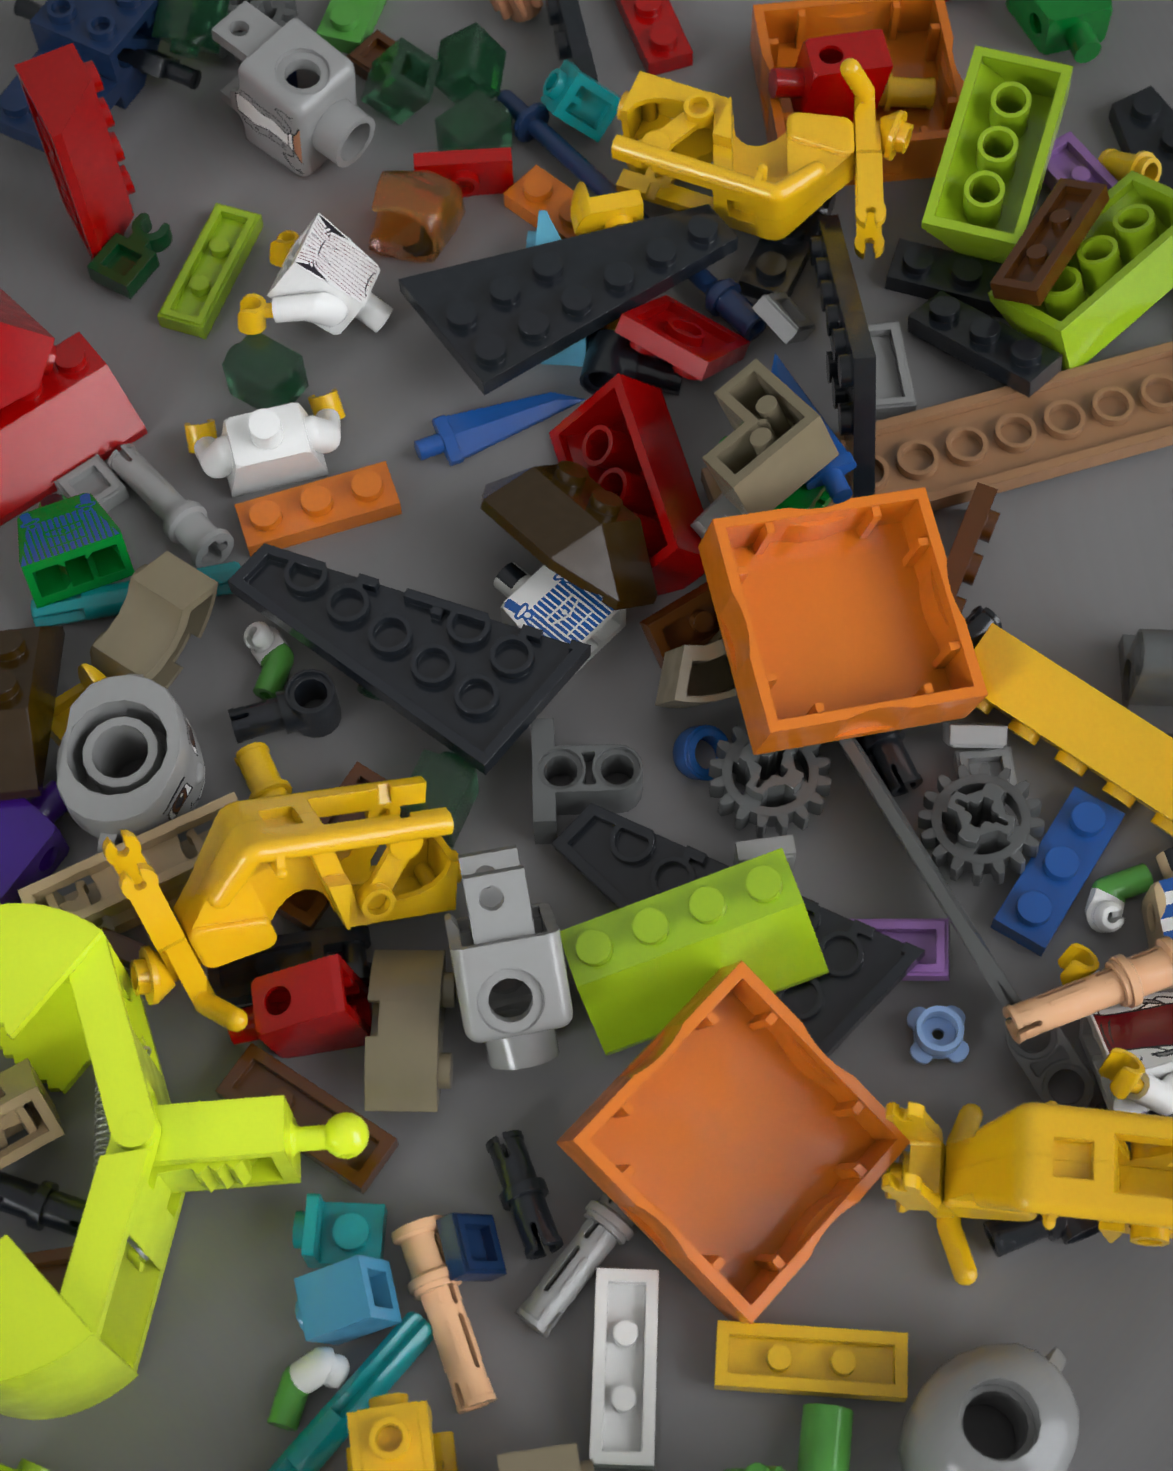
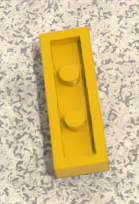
[714,1320,908,1402]

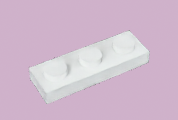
[589,1268,659,1470]

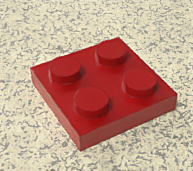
[615,295,751,381]

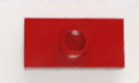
[413,147,514,199]

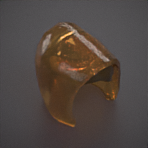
[368,170,466,263]

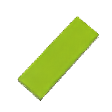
[157,203,264,339]

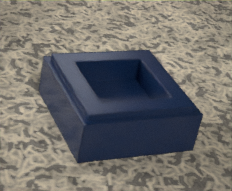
[436,1213,507,1281]

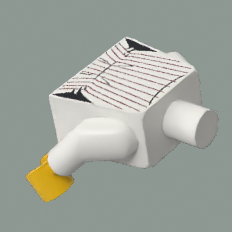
[238,213,393,335]

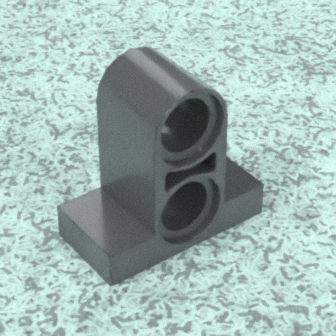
[1118,629,1173,738]
[531,718,643,844]

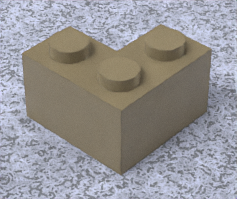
[702,359,839,514]

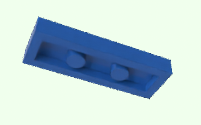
[990,786,1125,956]

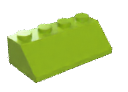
[921,45,1073,264]
[988,171,1173,371]
[560,848,829,1056]

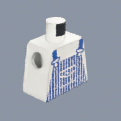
[493,562,626,675]

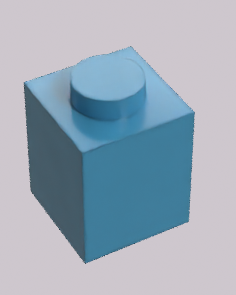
[294,1255,402,1345]

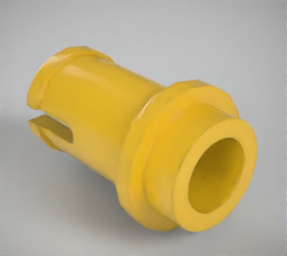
[878,72,936,112]
[1098,148,1162,182]
[234,742,292,799]

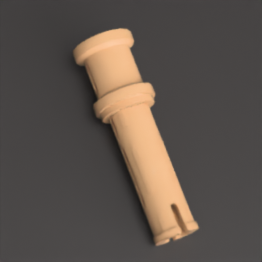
[1003,936,1173,1044]
[391,1215,497,1414]

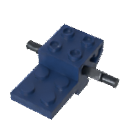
[0,0,202,152]

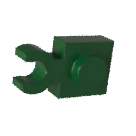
[87,212,173,299]

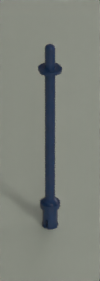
[497,89,767,341]

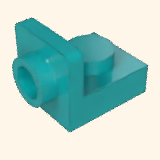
[541,59,621,143]
[293,1193,387,1268]

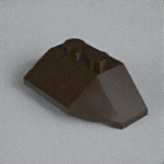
[480,461,658,610]
[0,626,65,801]

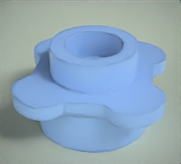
[906,1005,969,1065]

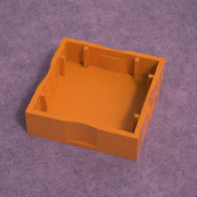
[750,0,964,186]
[698,487,988,755]
[556,961,910,1324]

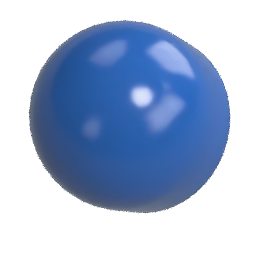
[672,725,729,781]

